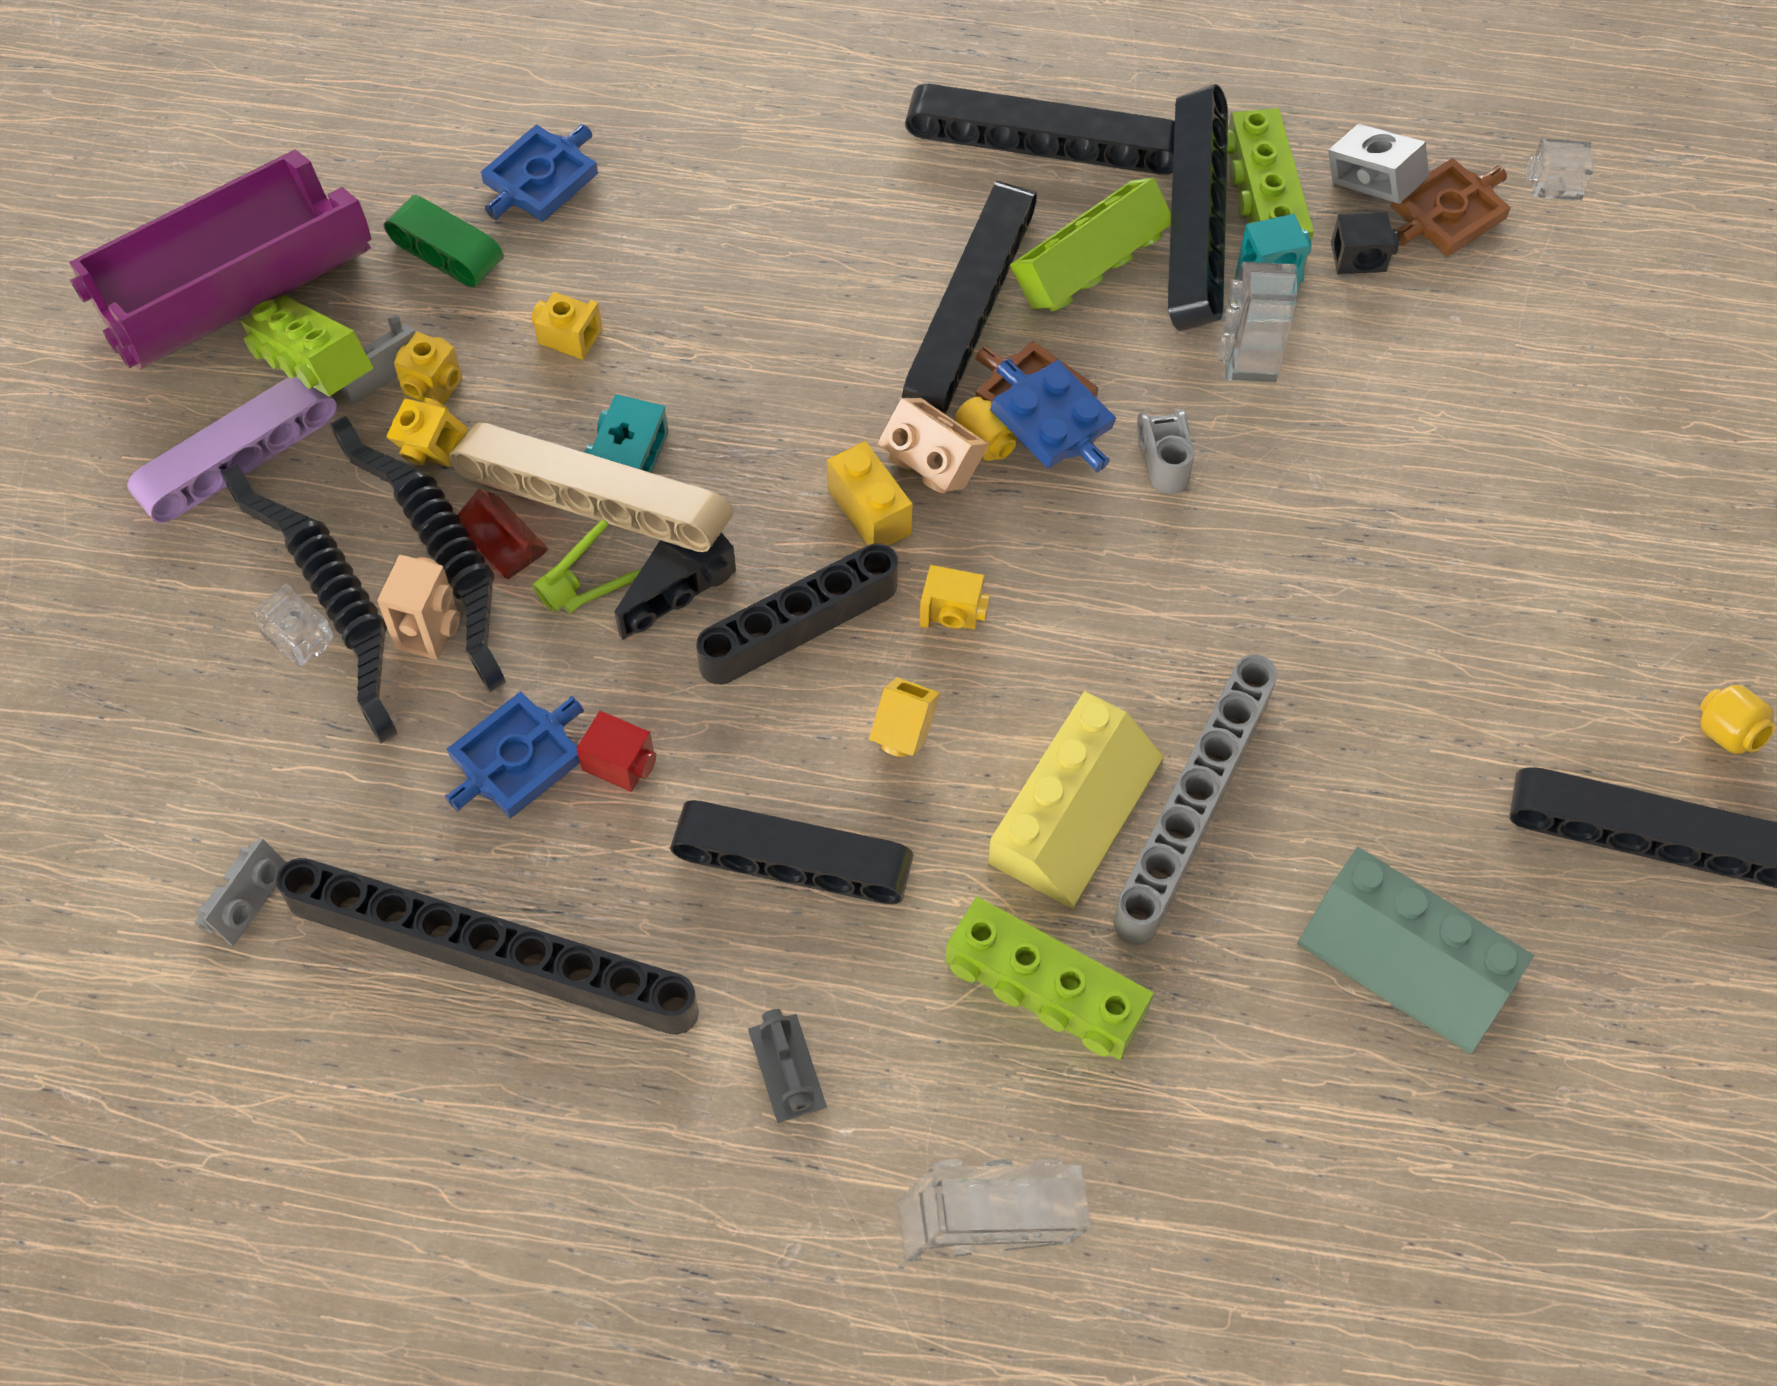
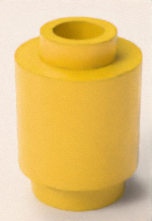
[955,397,1017,461]

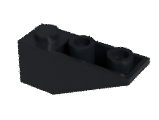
[614,532,736,640]

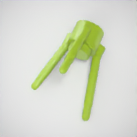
[532,520,642,614]

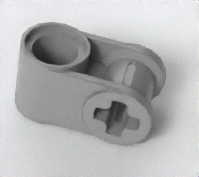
[1137,409,1194,494]

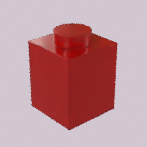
[576,710,656,792]

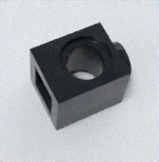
[1331,212,1399,274]

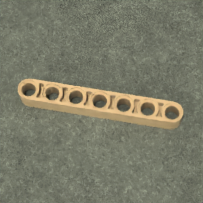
[449,422,733,552]

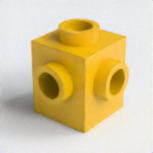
[394,331,463,405]
[386,398,469,467]

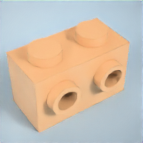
[877,398,989,493]
[377,554,460,660]

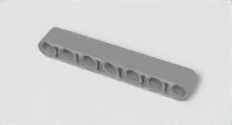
[1114,654,1277,945]

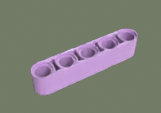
[127,377,337,523]

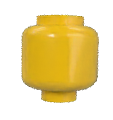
[1700,684,1776,755]

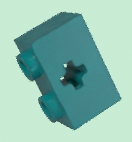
[584,394,669,473]

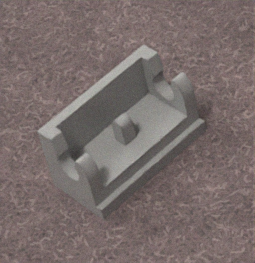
[339,314,415,405]

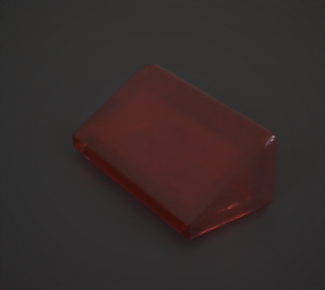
[457,488,549,579]

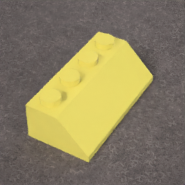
[988,691,1164,909]

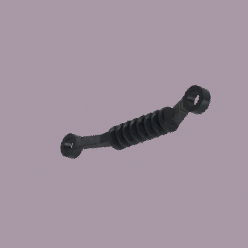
[329,416,506,692]
[220,463,398,743]

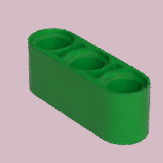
[384,195,504,287]

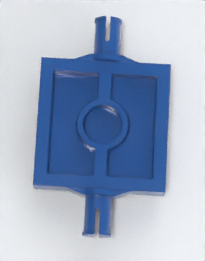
[481,124,598,222]
[990,358,1116,473]
[445,691,584,819]

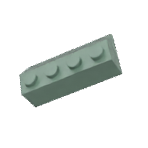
[1297,847,1535,1054]

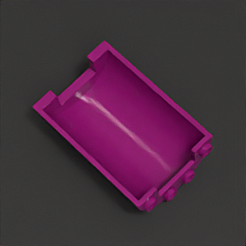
[69,149,371,369]

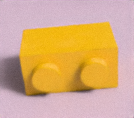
[827,441,913,546]

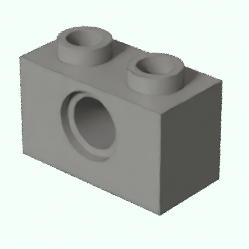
[1328,124,1429,204]

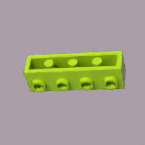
[1227,108,1314,259]
[1010,177,1171,311]
[240,295,374,396]
[945,896,1154,1060]

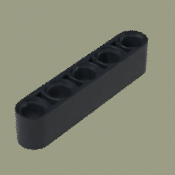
[696,543,898,685]
[670,800,914,904]

